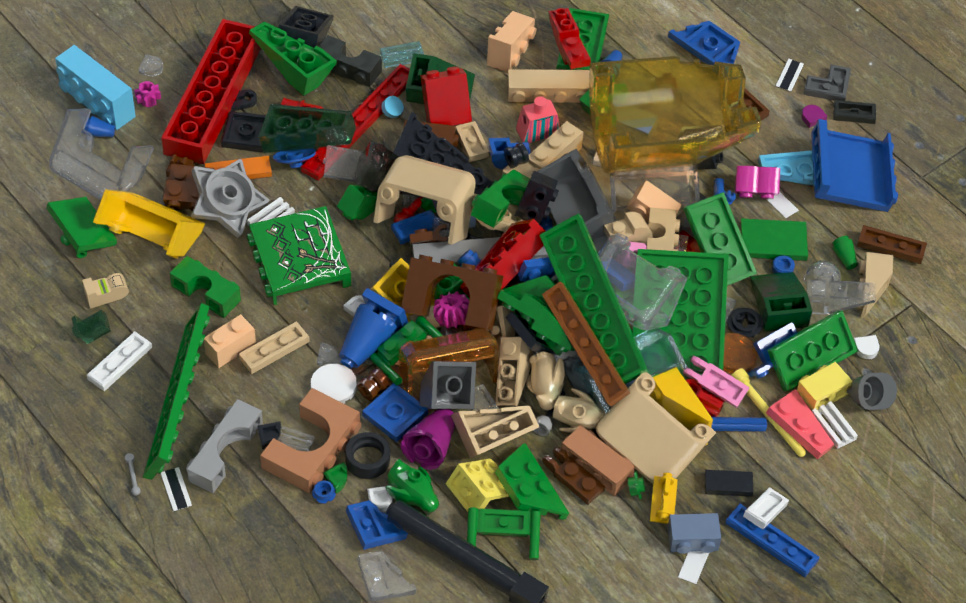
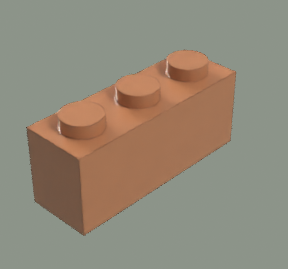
[561,425,635,497]

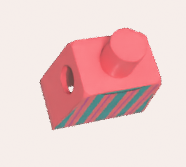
[516,97,560,143]

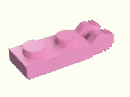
[683,356,749,408]

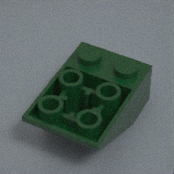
[406,53,475,104]
[750,272,812,331]

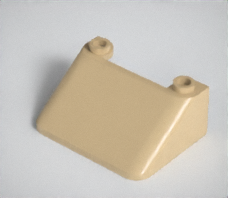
[596,372,716,484]

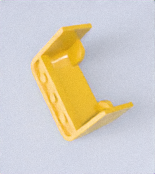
[93,189,205,259]

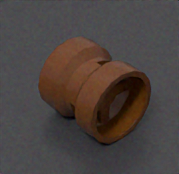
[357,369,389,401]

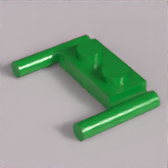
[370,316,449,385]
[467,507,541,560]

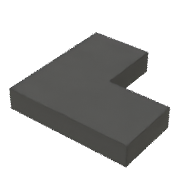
[804,64,851,101]

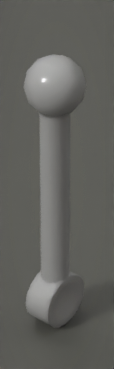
[125,453,141,496]

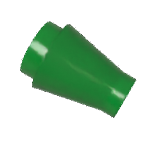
[832,236,859,270]

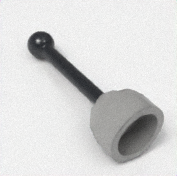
[533,390,565,436]

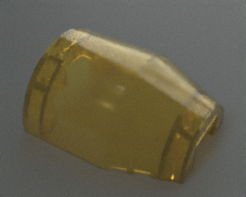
[589,56,761,174]

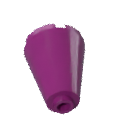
[401,409,455,470]

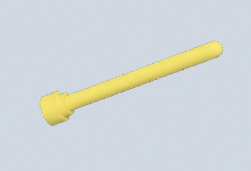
[731,368,806,457]

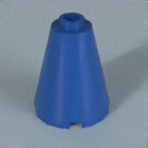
[339,304,397,369]

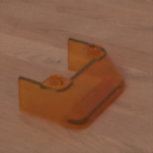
[399,328,499,396]

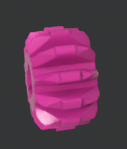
[433,291,469,329]

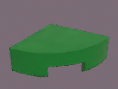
[323,462,348,494]

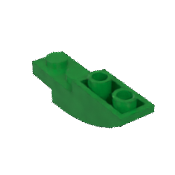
[497,290,576,353]

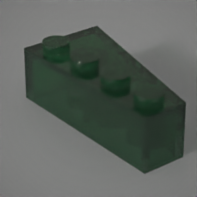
[258,104,356,153]

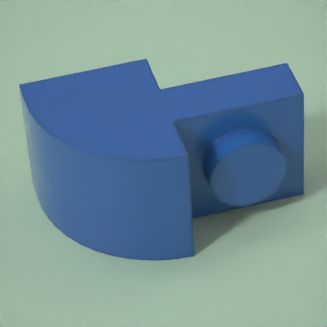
[488,138,531,170]

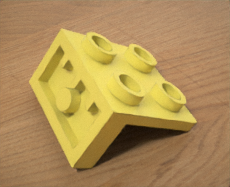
[446,459,509,512]

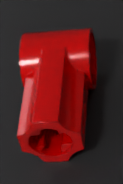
[686,379,725,417]

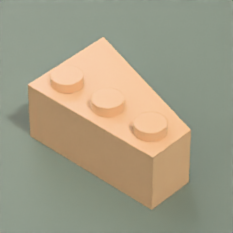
[487,11,537,73]

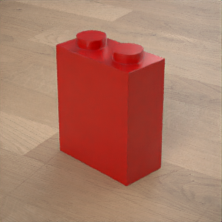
[421,67,472,126]

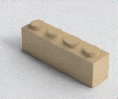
[507,69,592,103]

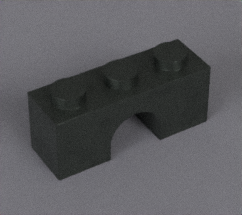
[319,35,382,87]

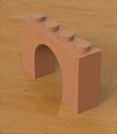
[260,388,361,493]

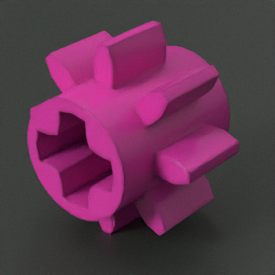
[134,81,161,107]

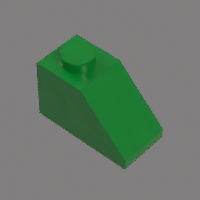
[337,184,378,220]

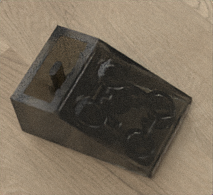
[354,140,418,196]

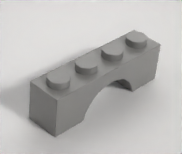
[186,399,263,493]

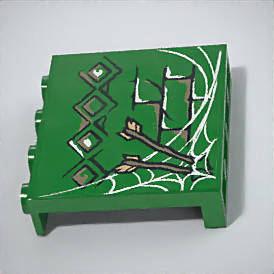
[247,206,352,305]

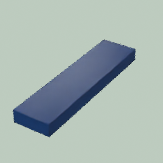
[725,503,820,577]

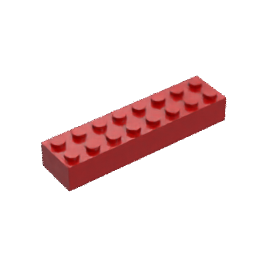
[161,19,261,165]

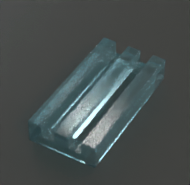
[380,41,424,68]

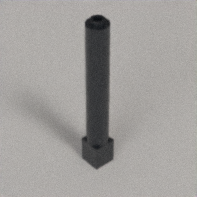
[386,500,549,603]

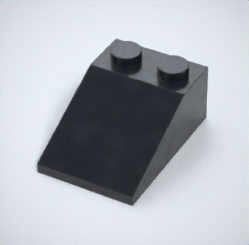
[278,6,334,48]

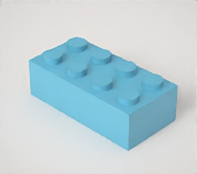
[55,45,136,130]

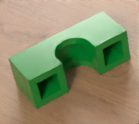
[170,256,241,318]

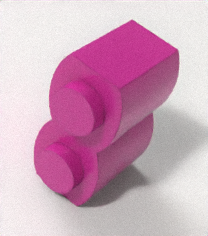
[735,166,780,199]

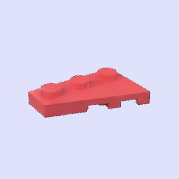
[766,389,834,460]

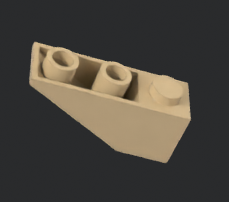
[857,252,893,318]
[495,337,533,406]

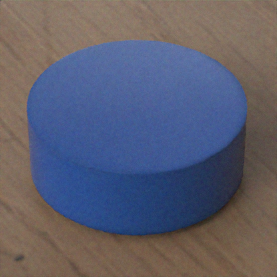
[772,256,795,274]

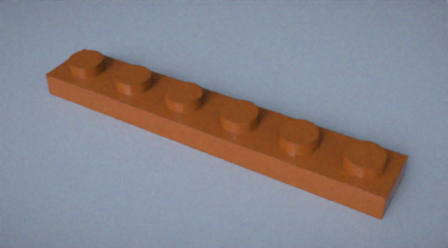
[542,281,630,406]

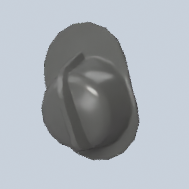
[847,373,897,410]

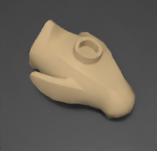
[526,351,565,410]
[553,388,607,433]

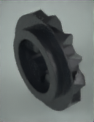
[727,308,763,339]

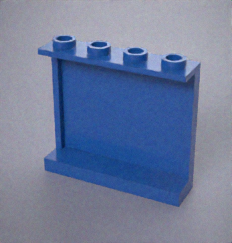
[811,119,898,212]

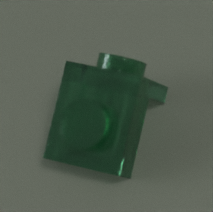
[71,310,111,344]

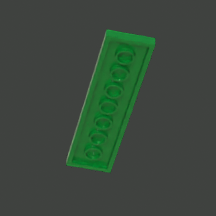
[540,213,649,384]
[143,303,210,480]

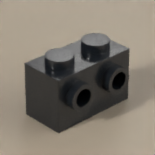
[514,171,559,224]

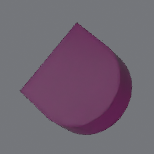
[801,105,827,128]

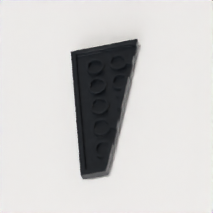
[390,112,494,195]

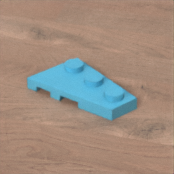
[758,150,814,186]

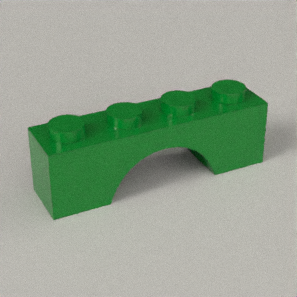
[471,169,530,228]

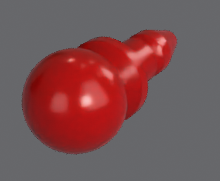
[393,196,423,223]

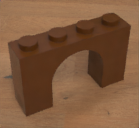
[401,254,504,330]

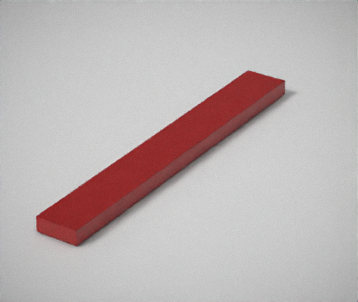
[301,64,410,181]

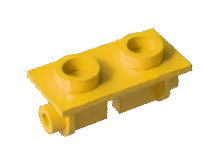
[650,473,678,524]

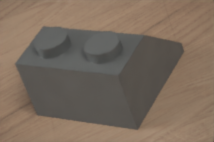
[420,361,476,409]

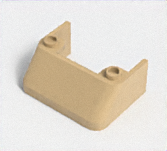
[374,155,475,245]

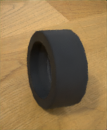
[345,432,390,479]

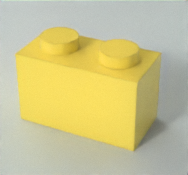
[797,362,853,411]

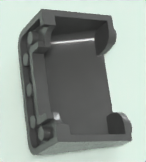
[531,149,617,239]

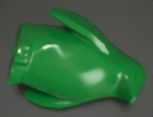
[385,459,439,516]

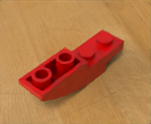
[548,8,591,69]

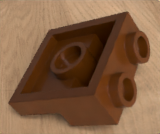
[163,164,214,211]

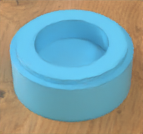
[381,96,404,118]

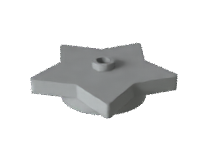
[191,159,269,238]

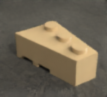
[451,406,539,458]

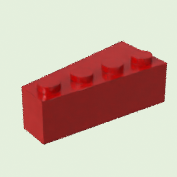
[460,219,545,298]

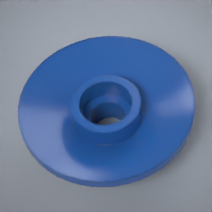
[273,147,316,168]

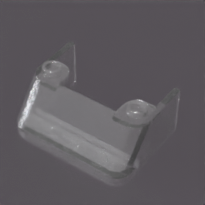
[49,108,154,200]
[610,164,700,212]

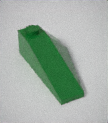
[249,22,337,96]

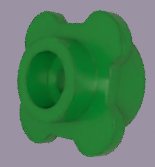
[628,471,645,500]

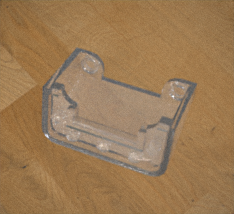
[598,233,688,330]

